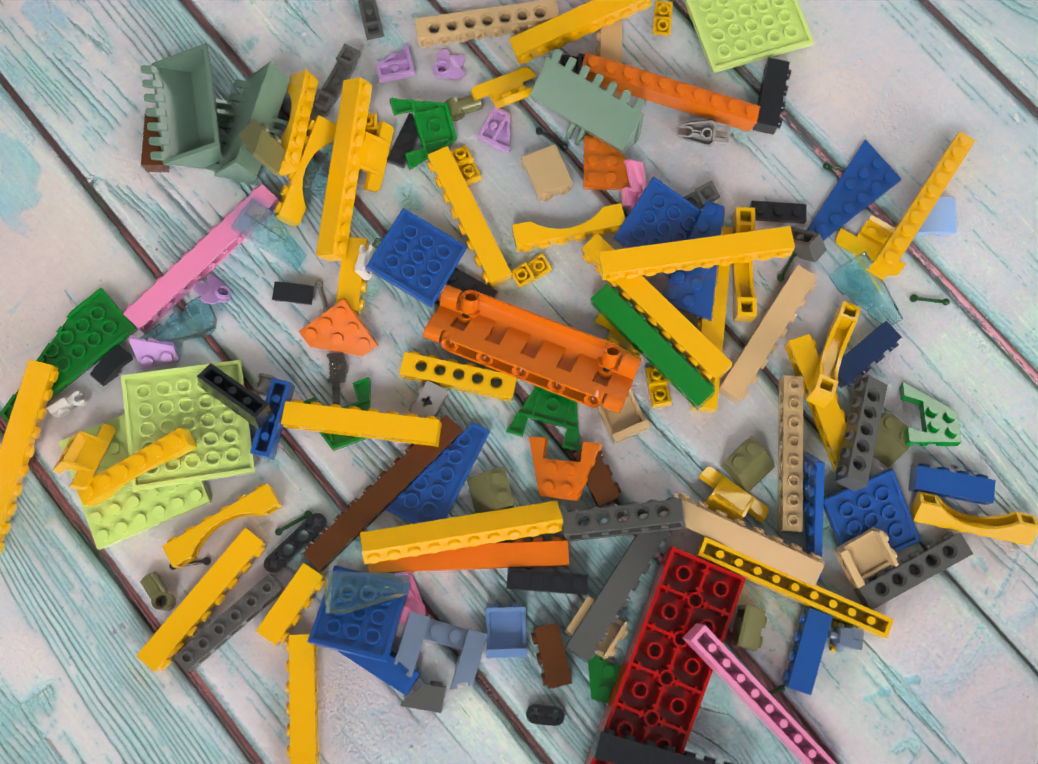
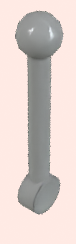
[315,280,328,313]

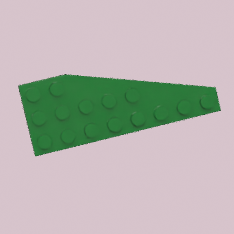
[0,288,138,424]

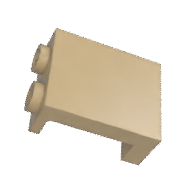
[521,144,573,202]
[597,386,650,444]
[833,527,899,588]
[564,596,629,660]

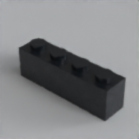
[753,57,791,135]
[197,363,273,429]
[506,568,588,595]

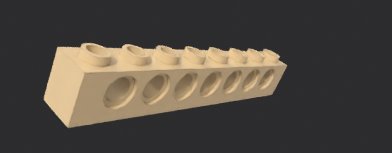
[414,0,559,47]
[777,375,804,533]

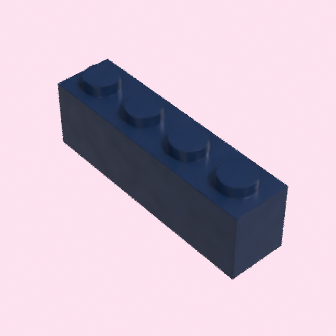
[838,320,902,388]

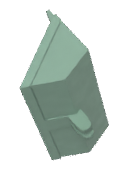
[141,43,234,169]
[529,49,646,156]
[205,61,290,185]

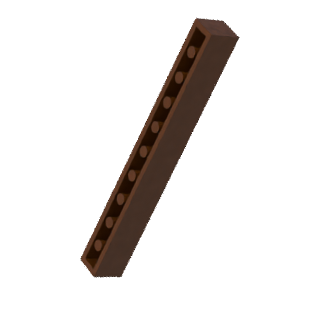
[303,415,463,572]

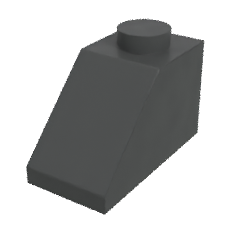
[791,227,827,262]
[400,680,446,713]

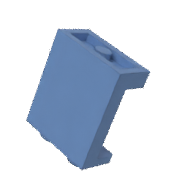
[485,603,527,658]

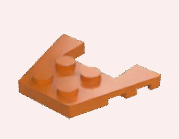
[529,436,602,501]

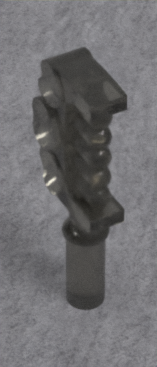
[327,352,349,405]

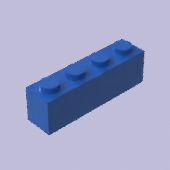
[250,378,295,461]
[908,463,996,505]
[782,608,833,695]
[338,651,421,696]

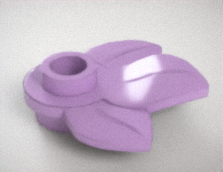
[433,49,466,80]
[193,275,231,304]

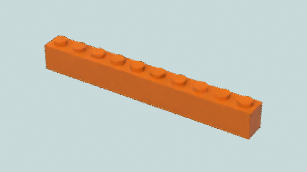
[579,53,760,132]
[368,537,569,573]

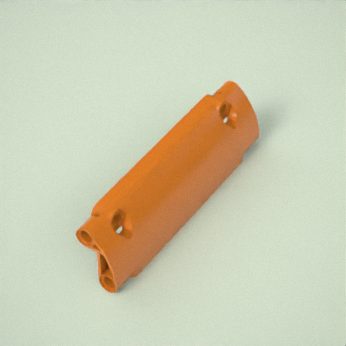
[423,285,642,414]

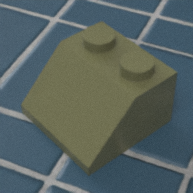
[238,119,285,176]
[873,410,910,468]
[720,436,775,493]
[467,466,515,514]
[729,604,767,651]

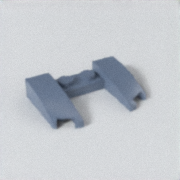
[394,611,488,690]

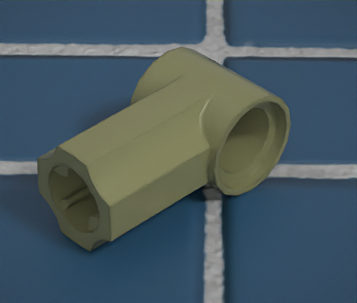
[444,95,483,122]
[140,571,176,611]

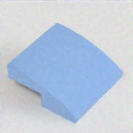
[918,197,957,236]

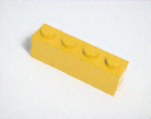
[336,237,369,316]
[256,563,326,645]

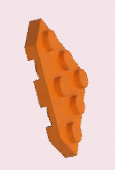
[583,135,630,190]
[299,298,379,357]

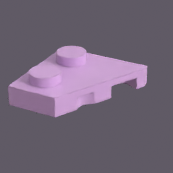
[376,44,415,83]
[477,106,510,154]
[128,335,180,370]

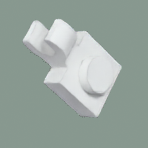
[355,245,375,280]
[47,391,87,418]

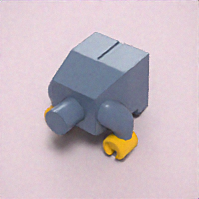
[827,620,864,653]

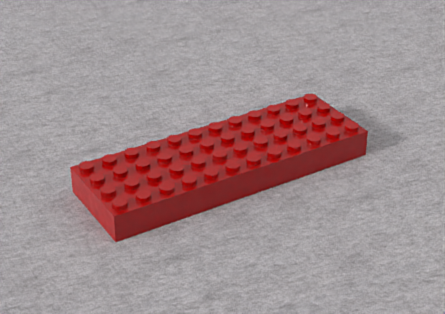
[585,546,746,764]

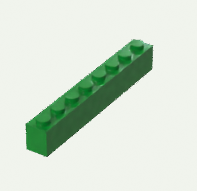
[590,284,715,411]

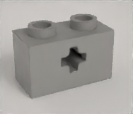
[408,380,449,418]

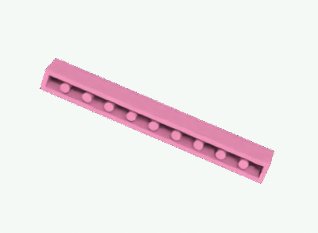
[123,184,279,334]
[683,623,836,764]

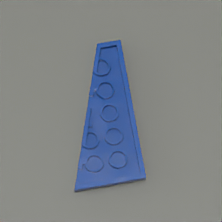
[807,139,902,241]
[662,201,725,322]
[385,423,490,524]
[803,452,825,581]

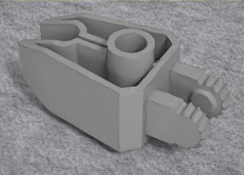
[677,120,730,147]

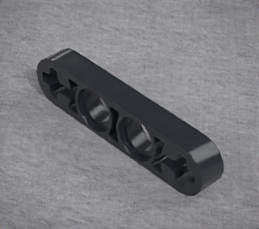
[264,513,327,573]

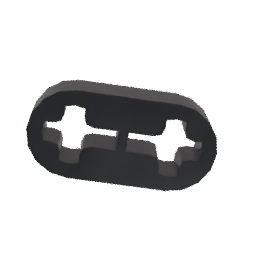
[526,704,565,726]

